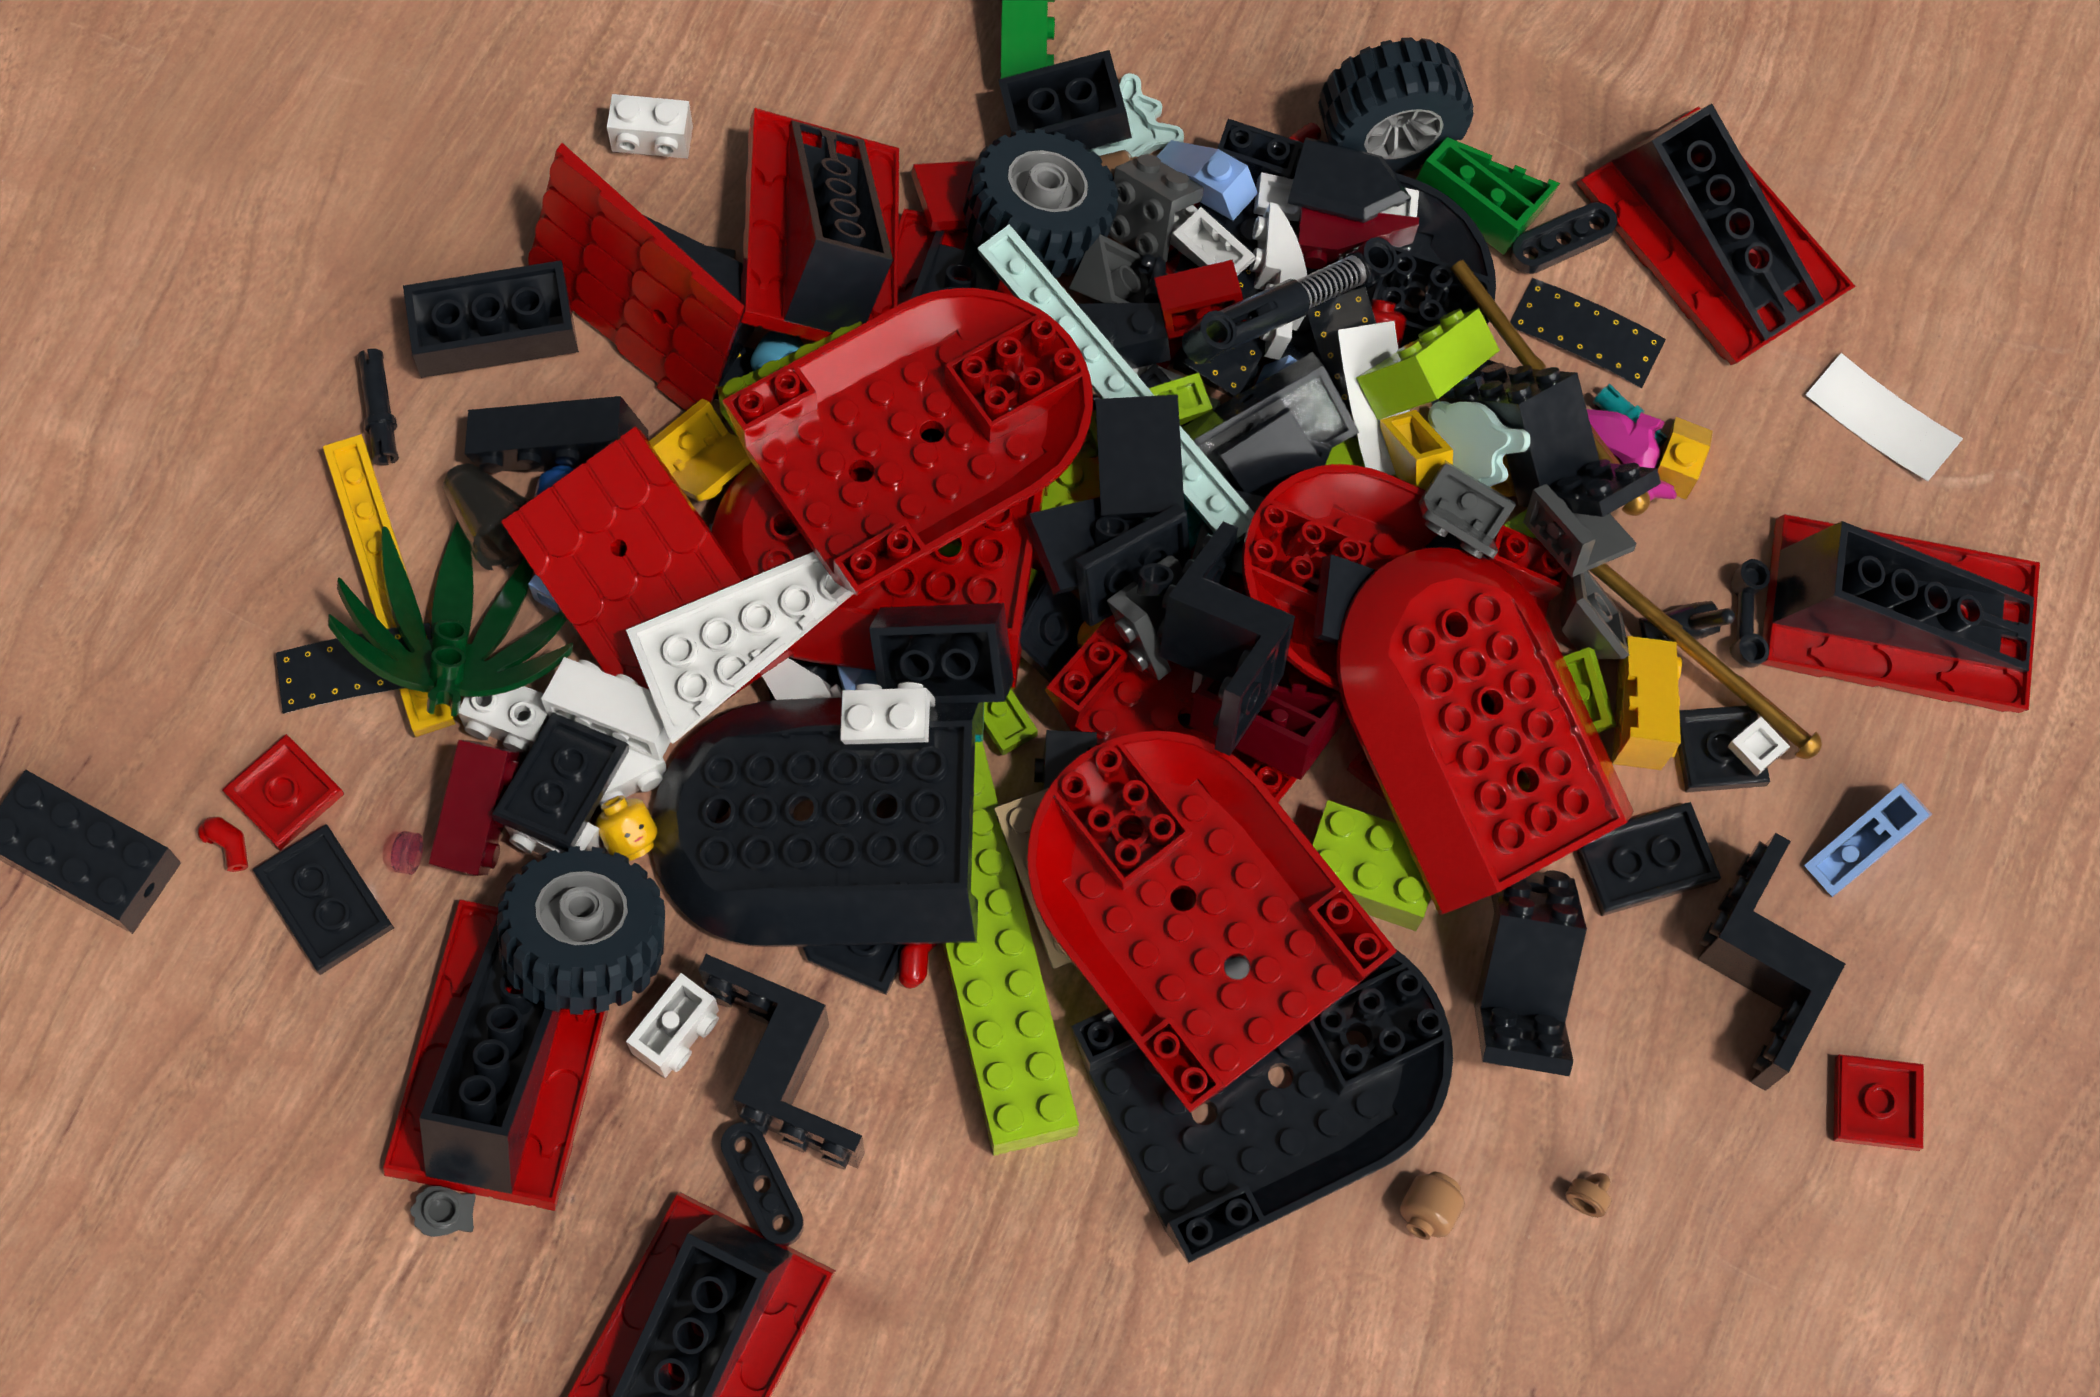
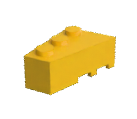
[1612,636,1682,770]

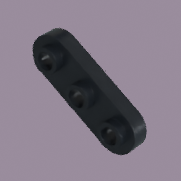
[1510,202,1617,274]
[721,1122,804,1246]

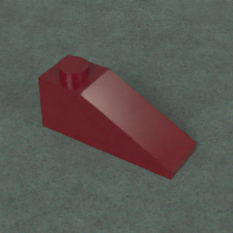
[1296,207,1419,269]

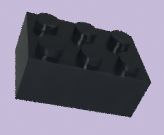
[998,50,1132,150]
[869,603,1014,704]

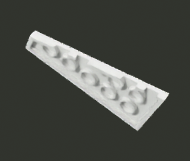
[626,552,853,744]

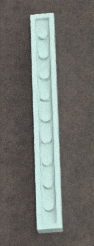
[978,225,1254,545]

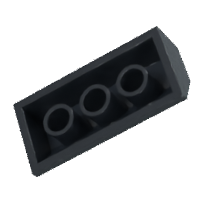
[403,260,579,378]

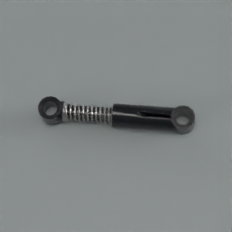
[1182,237,1397,364]

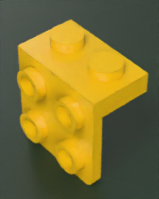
[649,399,751,501]

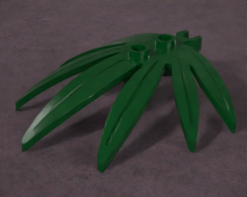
[328,515,573,716]

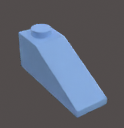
[1156,140,1258,221]
[1804,783,1932,897]

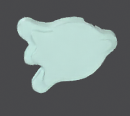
[1087,73,1184,157]
[1428,402,1530,487]

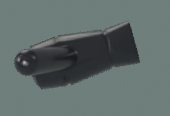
[1639,601,1735,641]

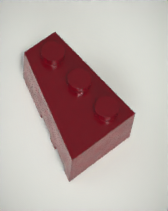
[1189,677,1344,780]
[428,740,527,876]

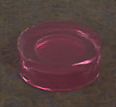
[391,831,423,875]

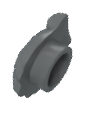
[410,1186,476,1237]

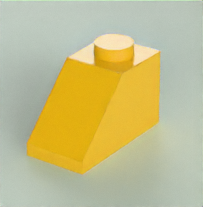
[1380,410,1453,490]
[1656,417,1713,499]

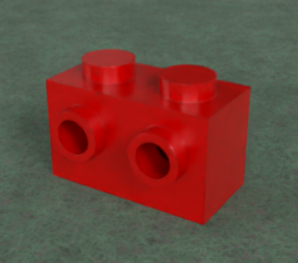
[1154,259,1247,339]

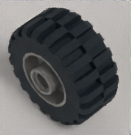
[1318,37,1474,174]
[963,129,1119,278]
[497,846,665,1015]

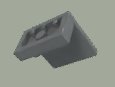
[1523,484,1637,577]

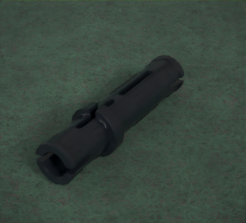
[357,349,399,465]

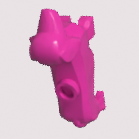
[1587,409,1677,502]

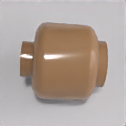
[1400,1171,1465,1240]

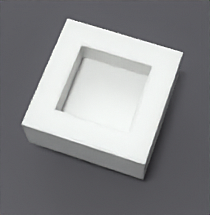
[1728,717,1790,777]

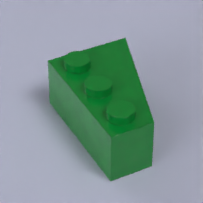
[1000,0,1055,79]
[1416,137,1560,255]

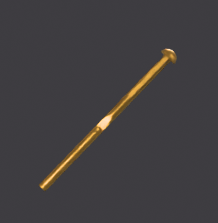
[1451,260,1650,516]
[1589,563,1822,759]

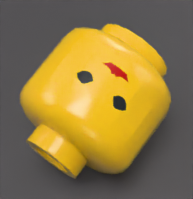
[595,795,657,861]

